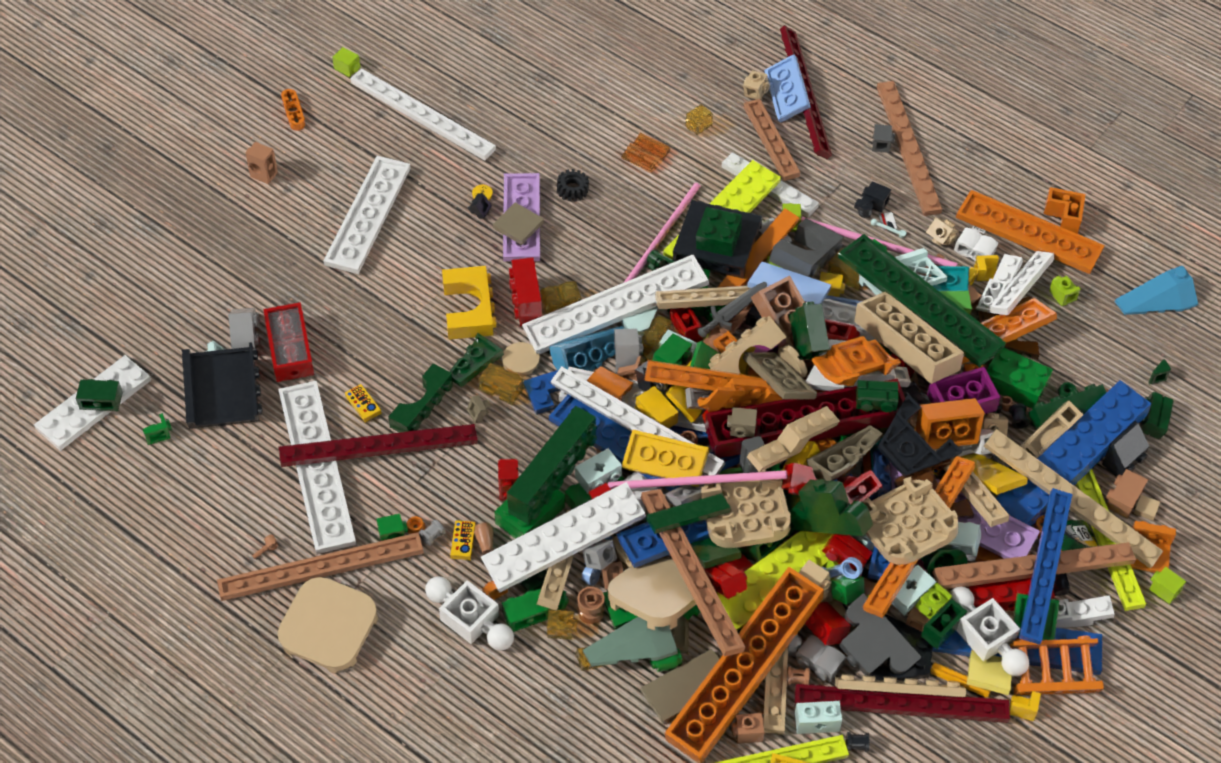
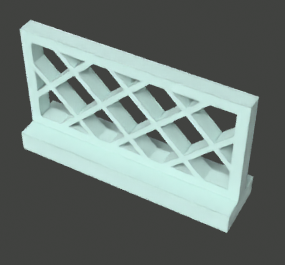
[859,248,947,295]

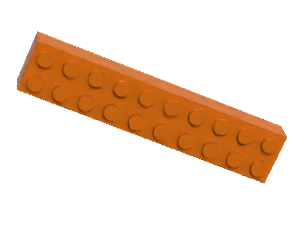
[665,567,824,763]

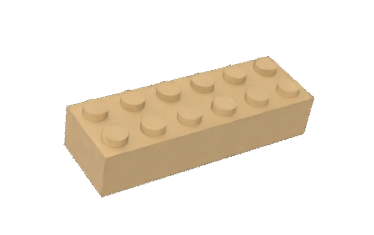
[854,292,964,384]

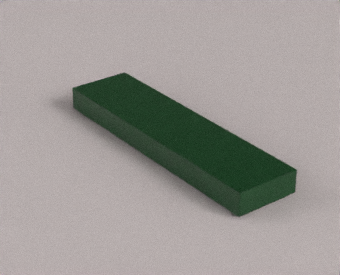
[646,493,731,534]

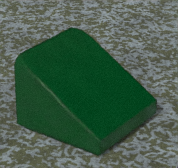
[1148,359,1171,385]

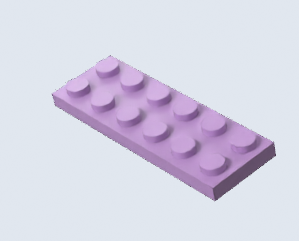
[503,173,540,261]

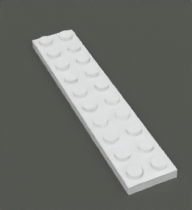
[522,255,709,354]
[278,381,356,554]

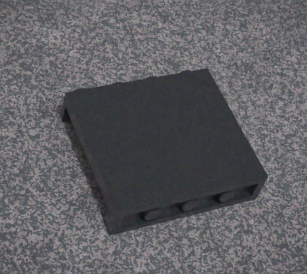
[673,200,762,279]
[182,342,263,429]

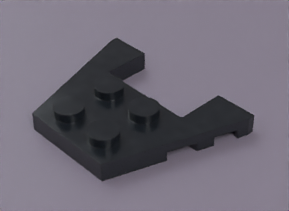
[877,395,963,478]
[869,614,933,681]

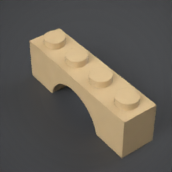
[708,316,786,374]
[1020,401,1083,458]

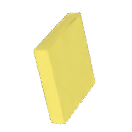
[967,650,1012,695]

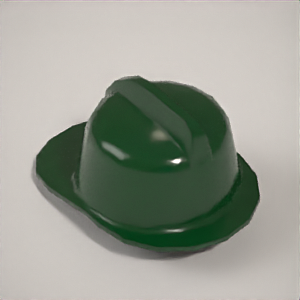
[921,548,967,580]

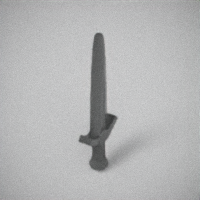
[698,282,767,338]

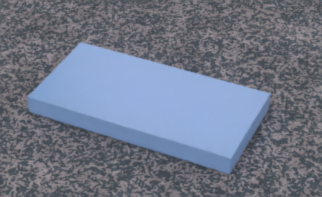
[764,54,811,123]
[747,262,831,304]

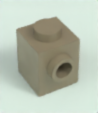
[727,408,757,438]

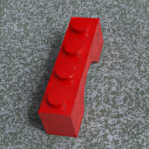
[781,463,857,495]

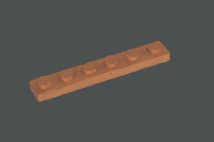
[743,99,800,181]

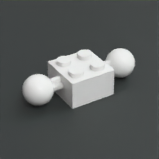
[425,576,514,651]
[949,587,1029,676]

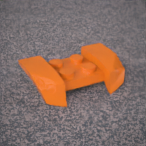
[812,336,901,386]
[697,378,782,413]

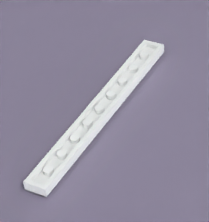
[350,69,496,161]
[551,366,725,476]

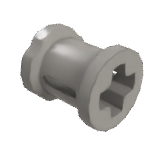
[419,520,446,546]

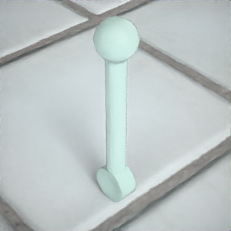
[871,219,906,238]

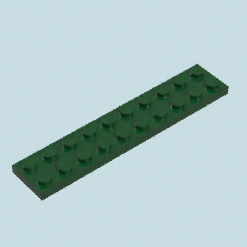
[838,234,1006,368]

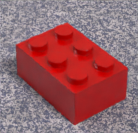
[508,257,542,327]

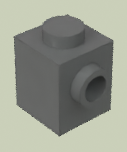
[872,124,895,153]

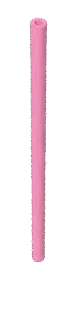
[624,183,700,283]
[801,217,958,266]
[608,470,787,490]

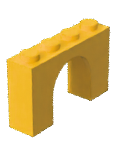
[442,266,497,340]

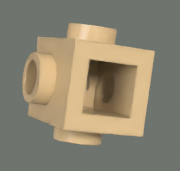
[743,70,770,100]
[926,217,959,246]
[981,412,1008,436]

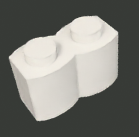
[954,228,998,261]

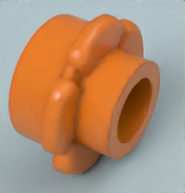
[406,516,426,534]

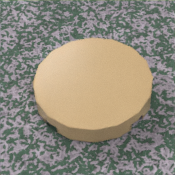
[502,342,540,377]
[778,345,807,379]

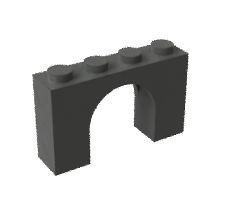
[769,218,844,278]

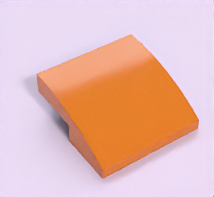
[587,366,633,401]

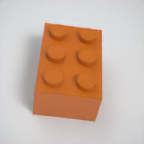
[915,398,985,449]

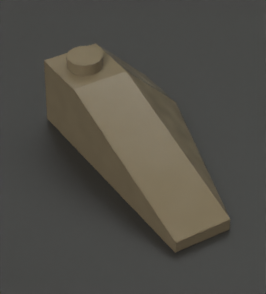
[807,425,883,481]

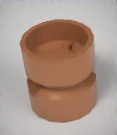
[577,586,604,624]

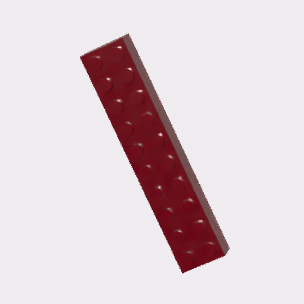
[705,378,905,458]

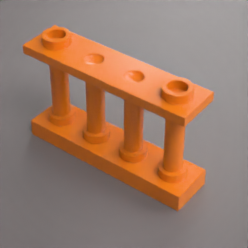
[1009,635,1104,696]

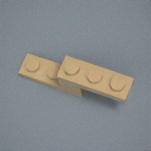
[747,406,840,472]

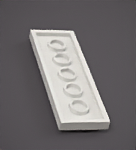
[34,355,151,451]

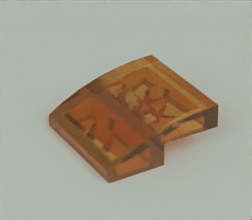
[621,133,671,173]

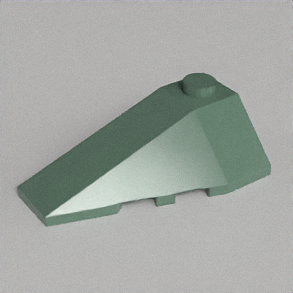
[583,617,678,666]

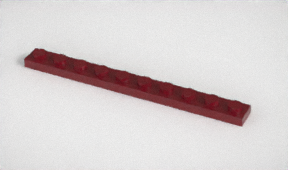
[780,25,832,159]
[278,424,478,467]
[794,684,1010,723]

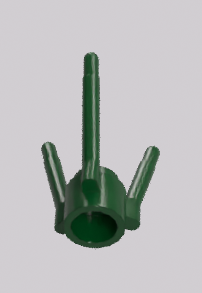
[647,250,675,271]

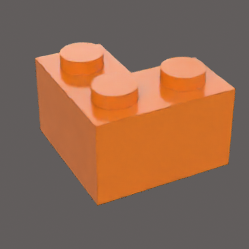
[1044,187,1086,234]

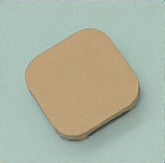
[701,469,790,548]
[862,477,958,565]
[608,556,696,630]
[278,577,378,673]

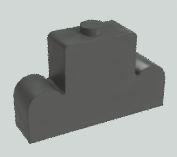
[840,593,921,675]

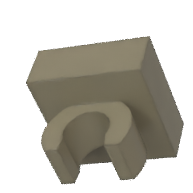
[467,395,492,423]

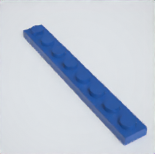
[1019,488,1073,645]

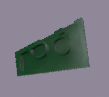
[449,333,504,388]

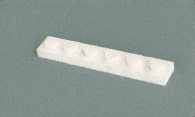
[722,152,819,218]
[990,251,1054,315]

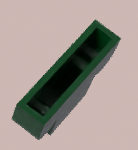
[790,479,874,536]

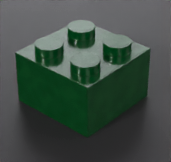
[696,207,742,257]

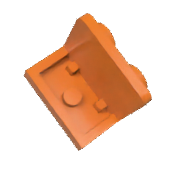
[1130,521,1176,573]

